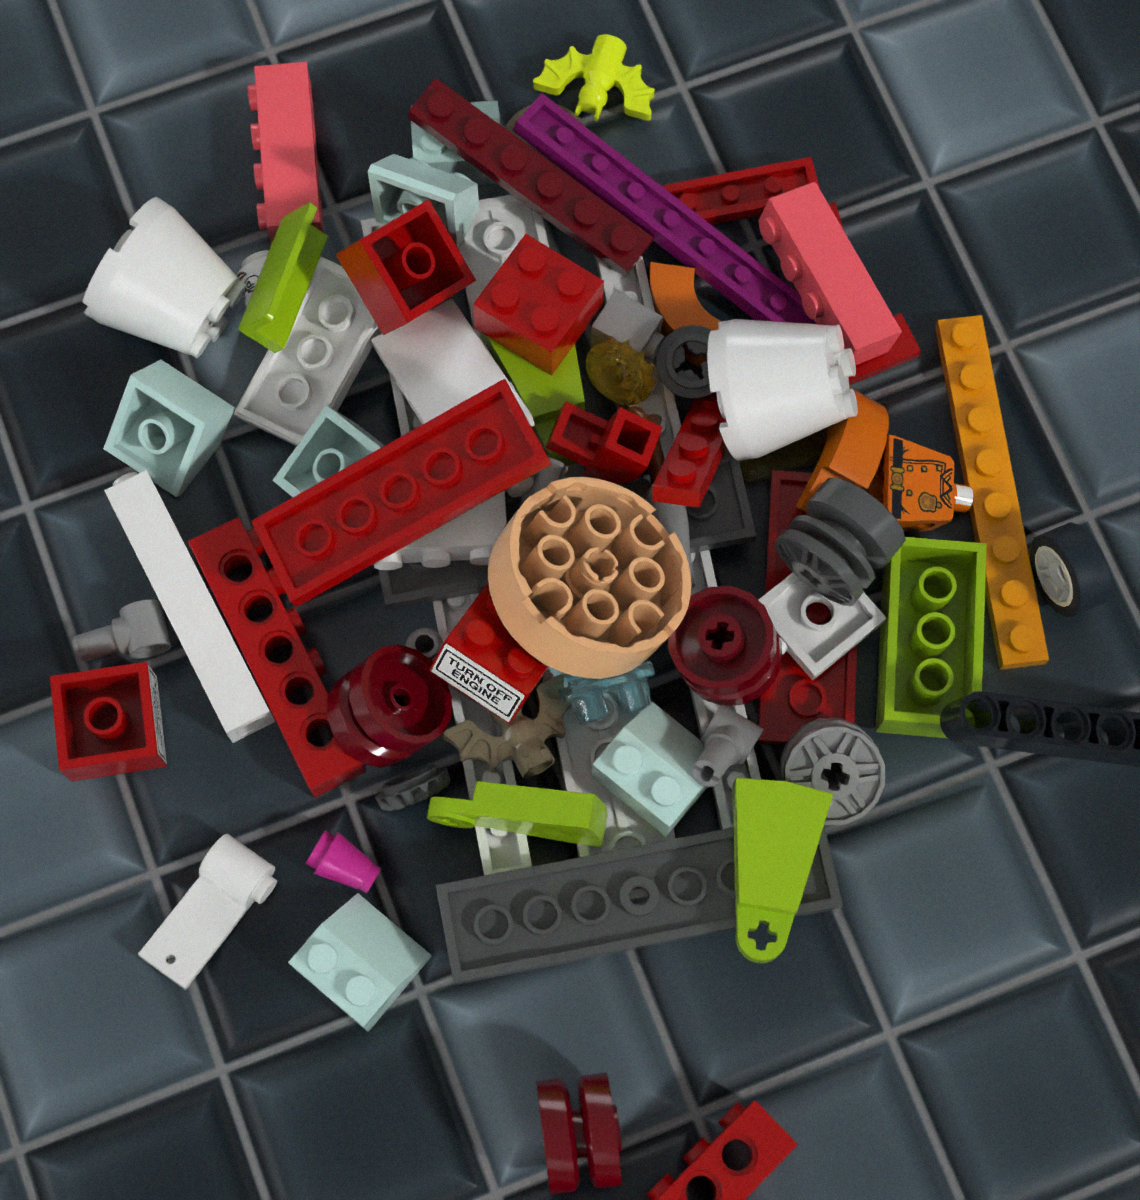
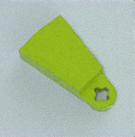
[480,332,585,466]
[732,778,833,963]
[427,781,608,848]

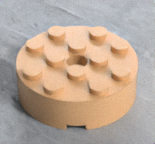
[488,477,691,679]

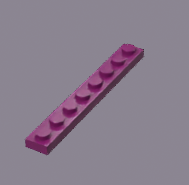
[512,93,816,324]

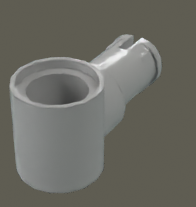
[72,599,171,663]
[692,704,764,787]

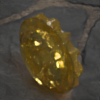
[586,336,657,405]

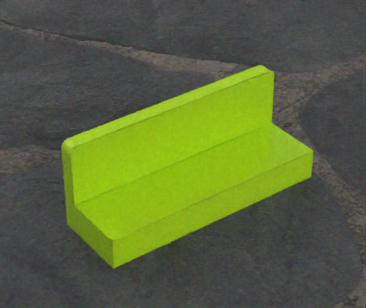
[238,202,328,353]

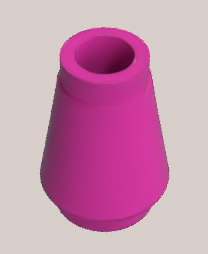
[305,830,381,893]

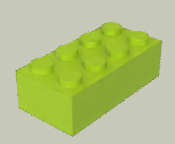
[875,537,987,738]

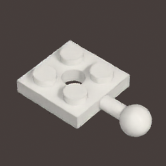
[759,573,887,681]

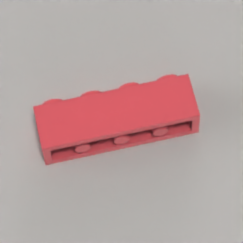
[248,62,324,245]
[758,182,902,365]

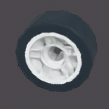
[1029,522,1111,617]

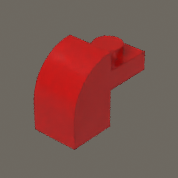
[545,401,663,483]

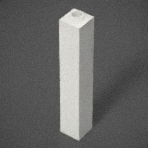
[104,470,275,743]

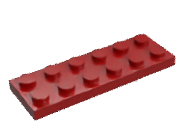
[251,378,552,607]
[756,470,863,746]

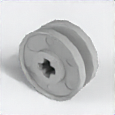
[780,717,885,825]

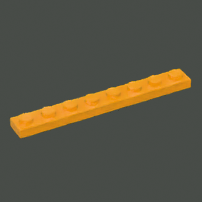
[935,315,1049,670]

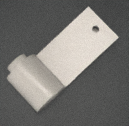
[138,834,277,990]

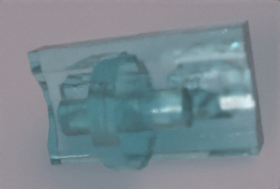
[558,660,655,725]

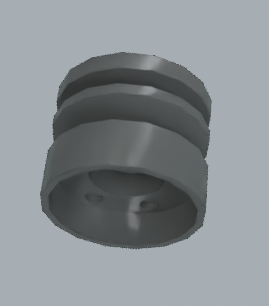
[775,478,906,606]

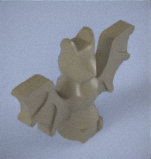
[443,674,573,779]

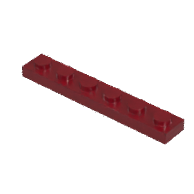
[408,78,654,278]

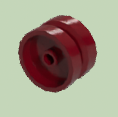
[668,586,782,706]
[327,644,452,768]
[536,1072,622,1195]

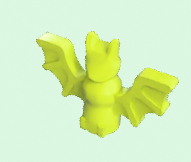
[533,34,654,122]

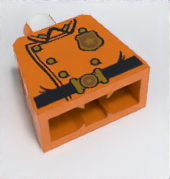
[866,435,973,532]

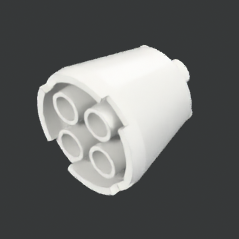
[82,197,247,359]
[707,319,858,461]

